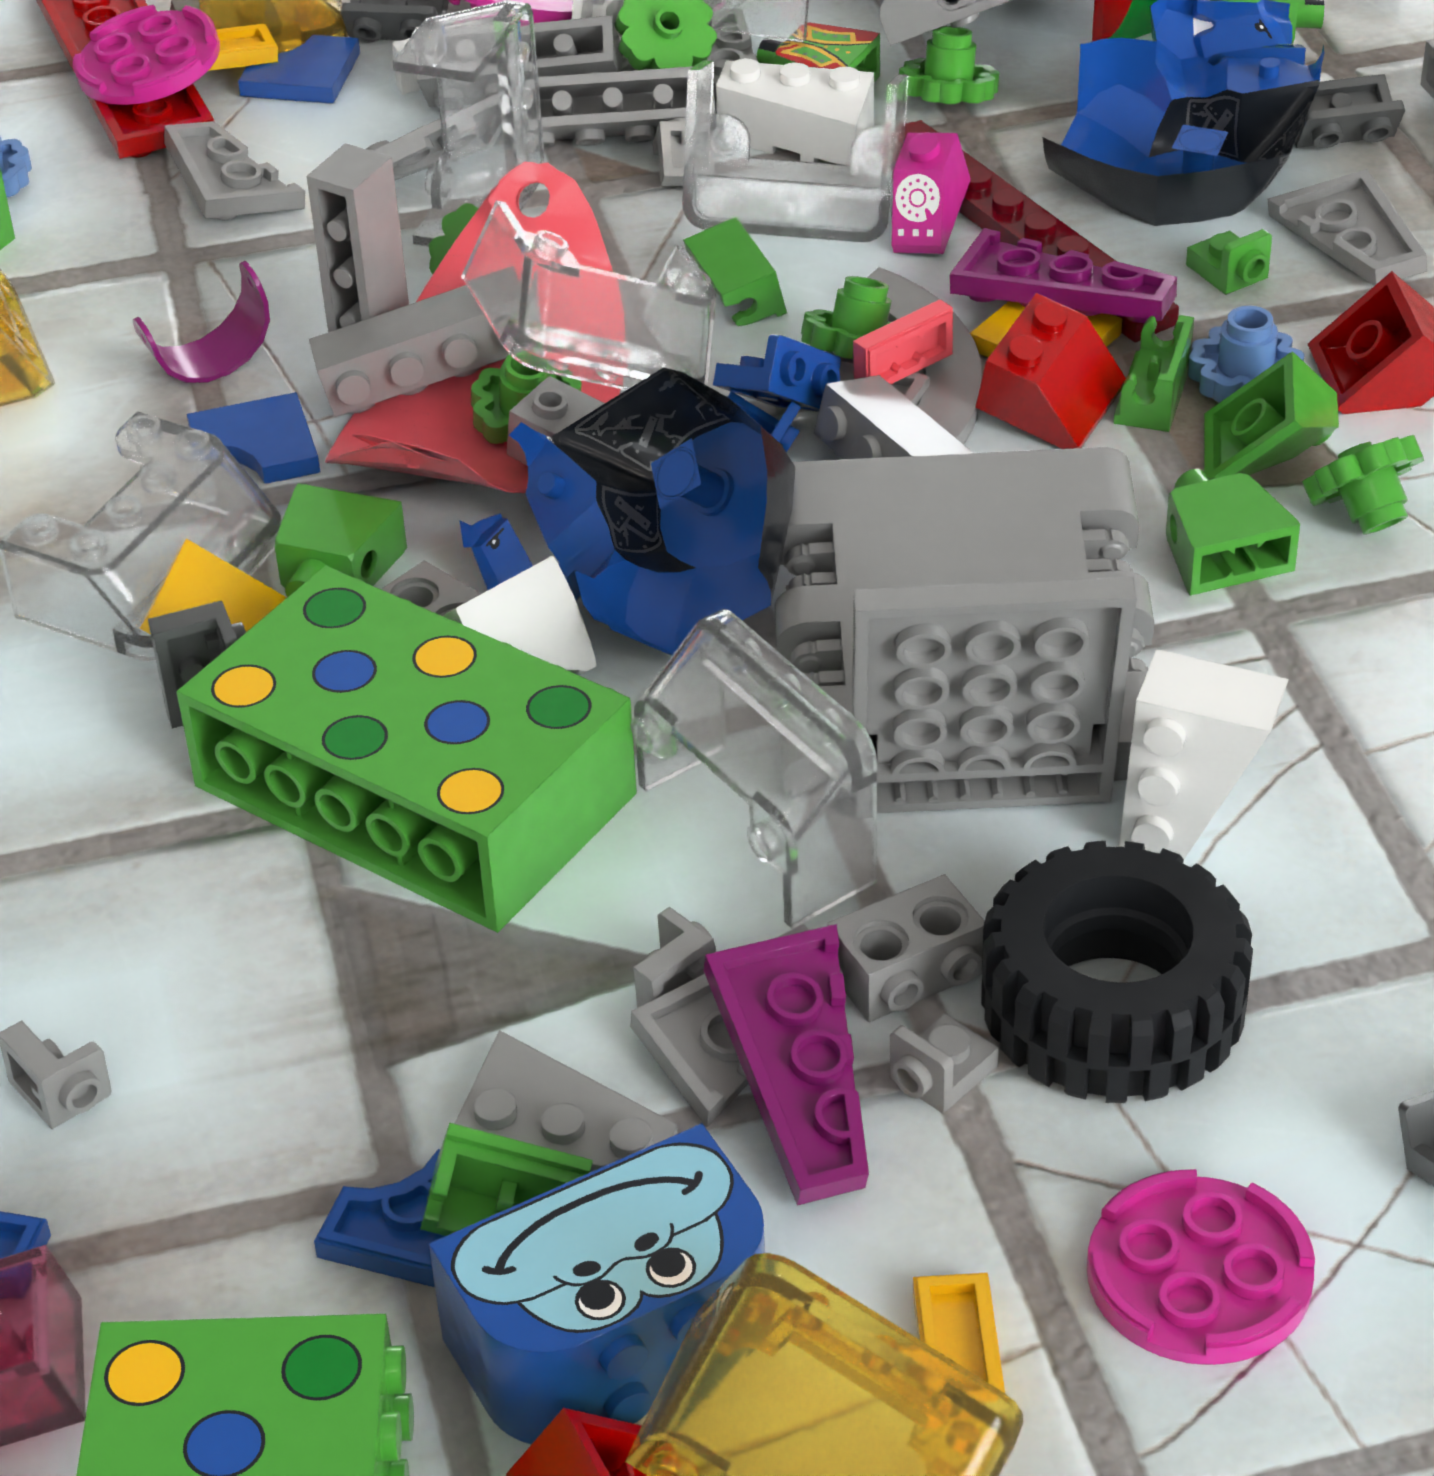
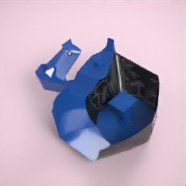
[1042,0,1325,226]
[459,367,796,656]

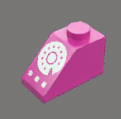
[892,132,971,254]

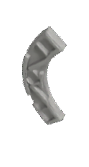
[867,267,982,444]

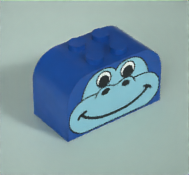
[429,1123,767,1444]

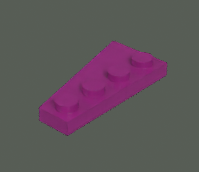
[950,228,1177,323]
[703,924,869,1206]

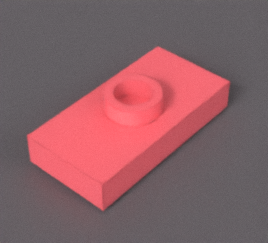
[853,299,953,384]

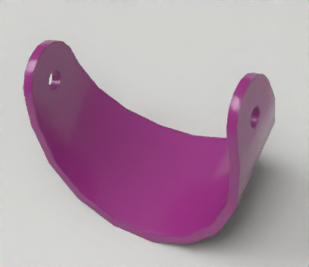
[133,261,270,383]

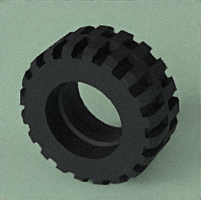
[981,840,1253,1103]

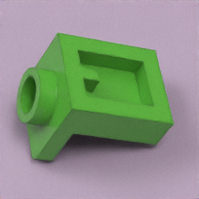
[1186,229,1272,295]

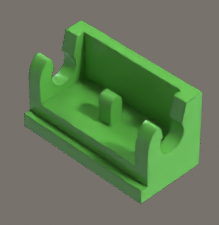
[683,217,787,326]
[1114,315,1194,432]
[420,1123,593,1236]

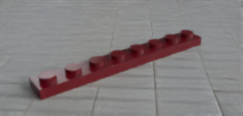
[880,120,1179,343]

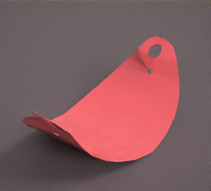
[325,161,624,493]

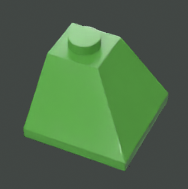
[1204,351,1339,480]

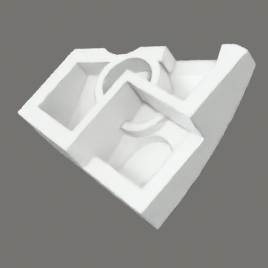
[443,555,597,674]

